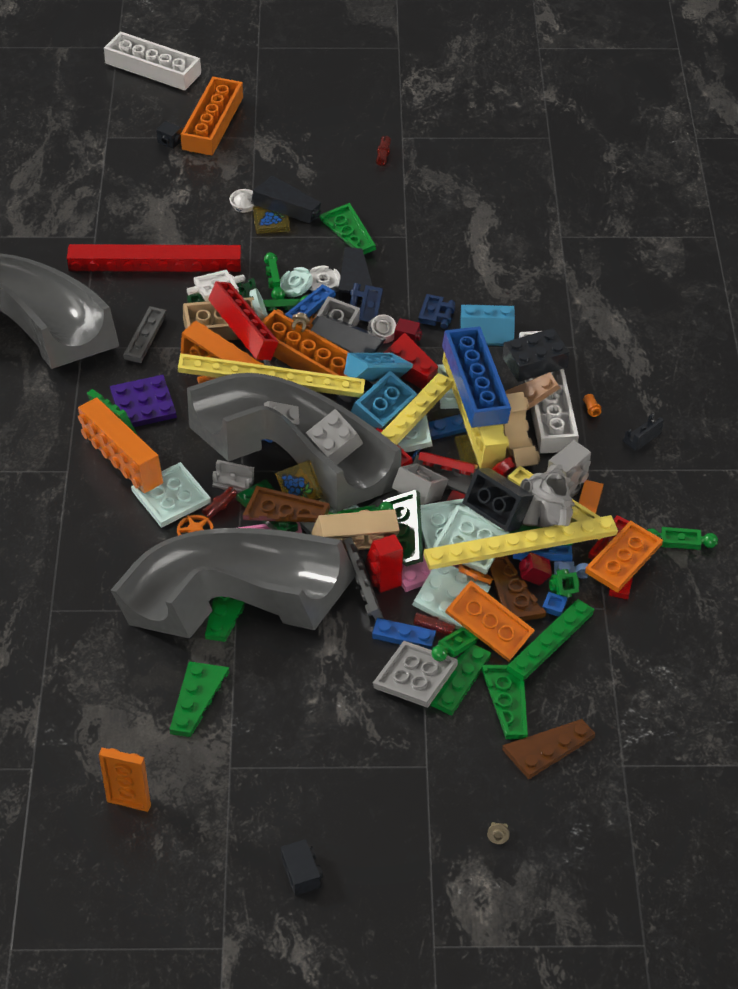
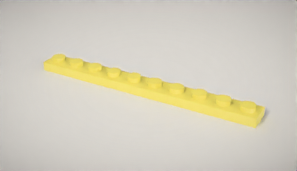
[178,353,365,398]
[423,515,618,570]

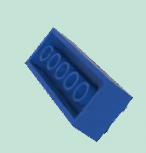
[442,326,511,428]

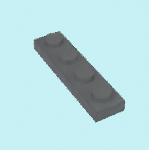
[124,306,166,363]

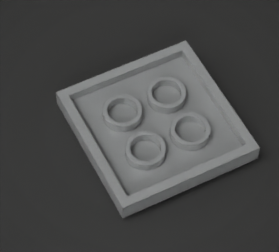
[373,641,458,708]

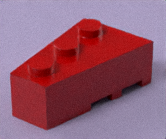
[384,333,438,389]
[364,534,403,593]

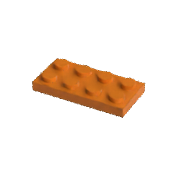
[585,520,663,593]
[445,580,535,662]
[99,748,151,812]

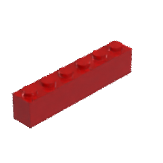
[208,281,279,361]

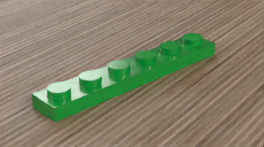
[506,599,594,681]

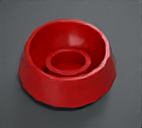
[492,457,515,478]

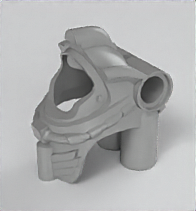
[520,464,575,527]

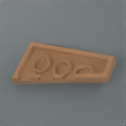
[505,372,560,410]

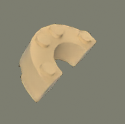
[503,392,540,468]

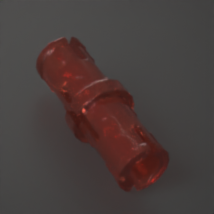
[376,136,391,166]
[202,486,238,519]
[413,612,456,636]

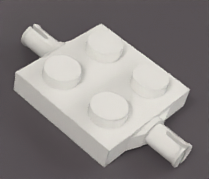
[187,270,245,301]

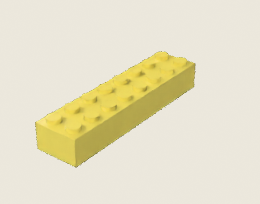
[442,352,509,469]

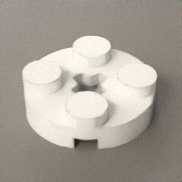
[309,266,341,292]

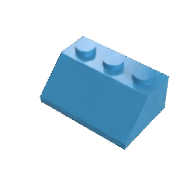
[460,305,515,346]
[344,353,413,382]
[351,371,417,428]

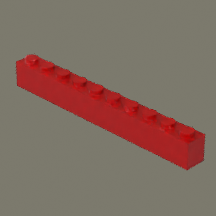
[67,244,241,272]

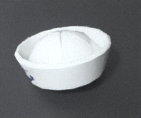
[229,189,256,213]
[367,314,397,343]

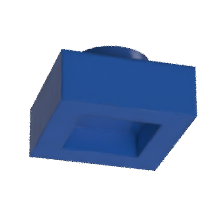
[542,592,568,617]

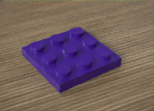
[110,375,177,427]

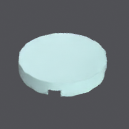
[280,267,313,297]
[250,288,268,320]

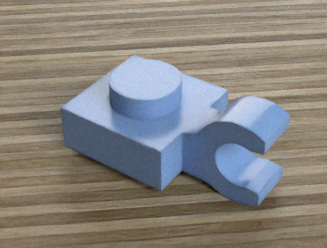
[554,561,588,582]

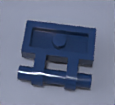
[350,283,383,322]
[418,294,455,329]

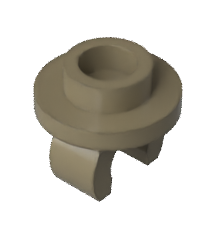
[292,312,310,332]
[487,822,510,844]

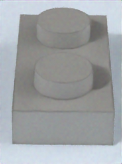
[264,401,299,426]

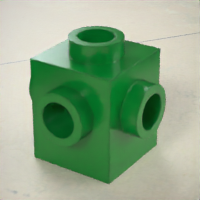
[549,569,579,597]

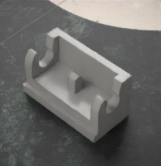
[212,460,255,493]

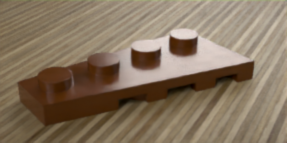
[242,486,330,523]
[489,556,546,621]
[502,719,595,779]

